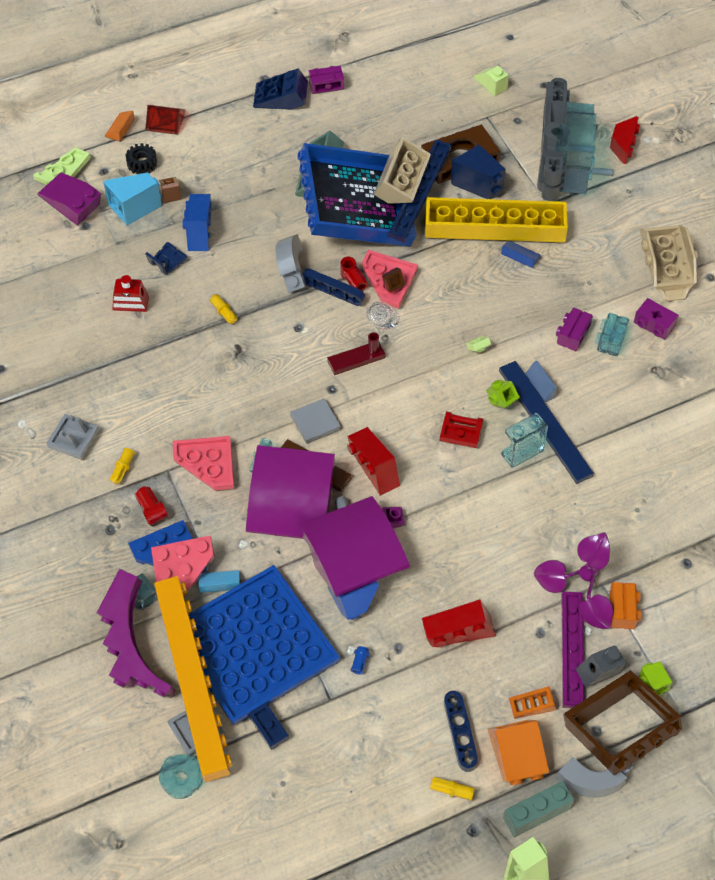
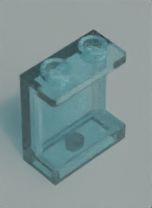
[501,413,548,468]

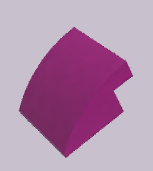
[246,445,335,539]
[299,496,410,597]

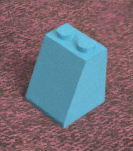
[103,173,162,225]

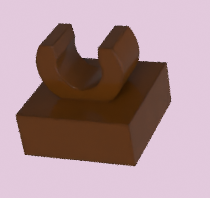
[382,267,405,293]

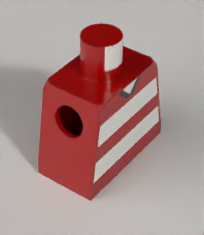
[112,275,149,312]

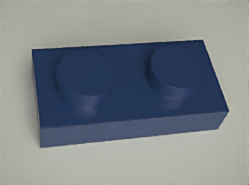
[248,703,289,750]

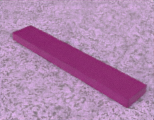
[561,591,584,708]

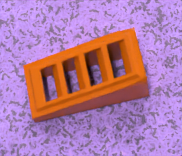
[509,686,557,719]

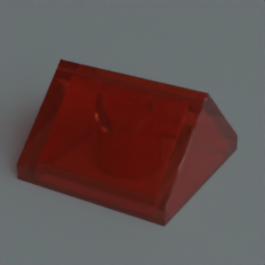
[145,105,186,135]

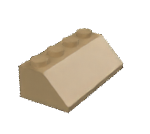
[374,137,431,203]

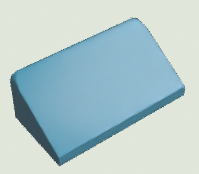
[199,570,240,593]

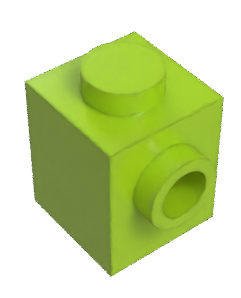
[639,661,673,695]

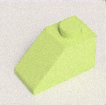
[474,66,509,96]

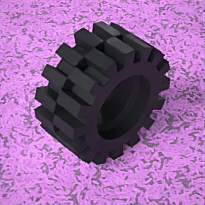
[125,143,157,174]

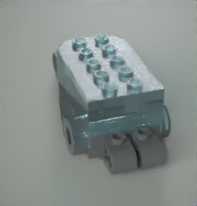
[537,78,596,201]

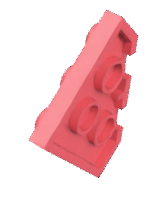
[362,250,418,309]
[173,436,234,490]
[151,536,215,597]

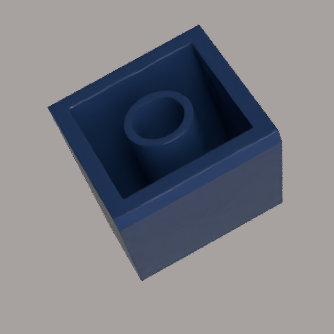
[451,145,506,199]

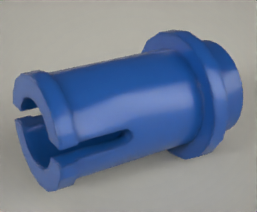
[350,646,370,675]

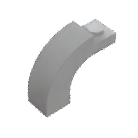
[275,234,307,292]
[556,757,634,798]

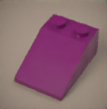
[37,172,101,226]

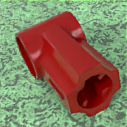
[340,256,368,291]
[135,486,168,526]

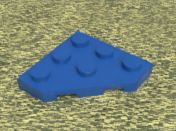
[128,520,207,573]

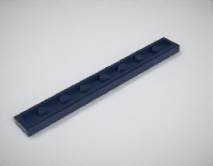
[388,139,452,243]
[499,361,594,484]

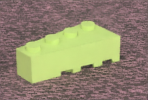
[503,837,549,880]

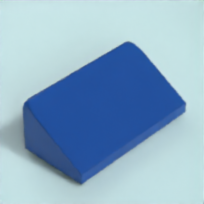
[501,241,541,268]

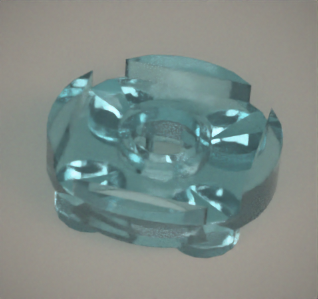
[159,754,203,799]

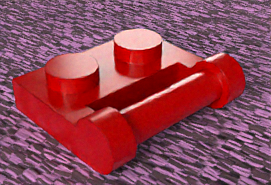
[439,411,484,448]

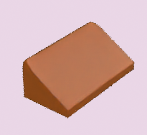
[105,111,135,141]

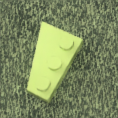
[33,147,91,185]

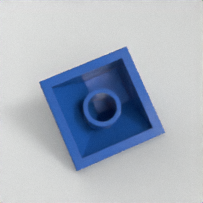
[328,581,379,620]

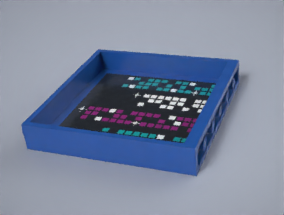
[297,143,417,247]

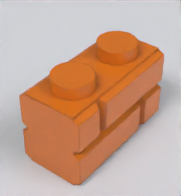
[609,582,641,629]

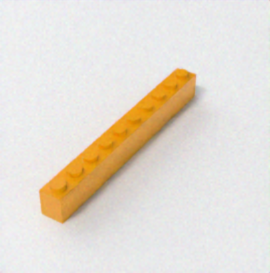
[154,576,233,783]

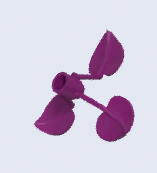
[534,532,613,629]

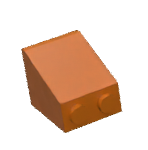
[488,719,549,785]

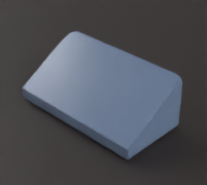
[525,361,557,402]

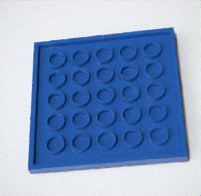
[189,565,340,725]

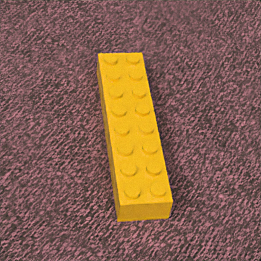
[425,197,568,242]

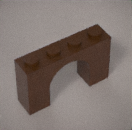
[421,124,500,184]

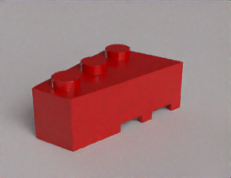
[347,427,400,496]
[422,599,496,647]

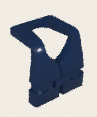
[145,242,187,275]

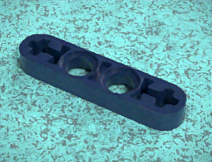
[302,268,366,306]
[444,691,478,772]

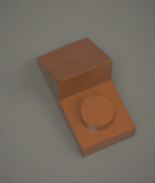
[159,177,181,203]

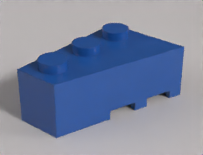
[183,194,212,251]

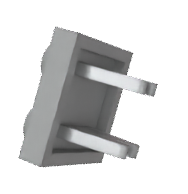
[46,414,99,460]

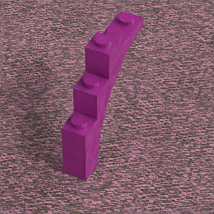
[96,569,176,698]

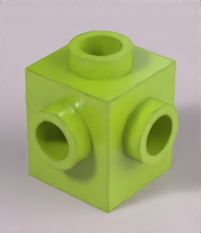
[486,379,520,408]

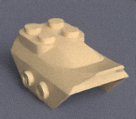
[639,225,698,301]

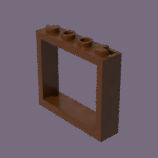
[563,670,682,775]

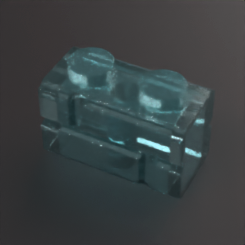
[595,313,630,357]

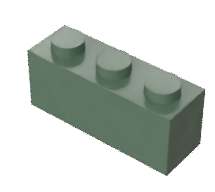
[503,781,574,838]

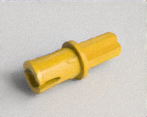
[210,294,237,324]
[110,448,135,484]
[430,777,475,801]

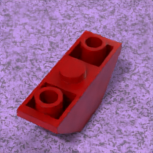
[610,116,641,164]

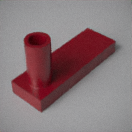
[327,332,386,376]

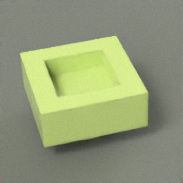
[466,336,491,353]

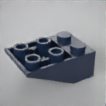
[253,68,308,110]

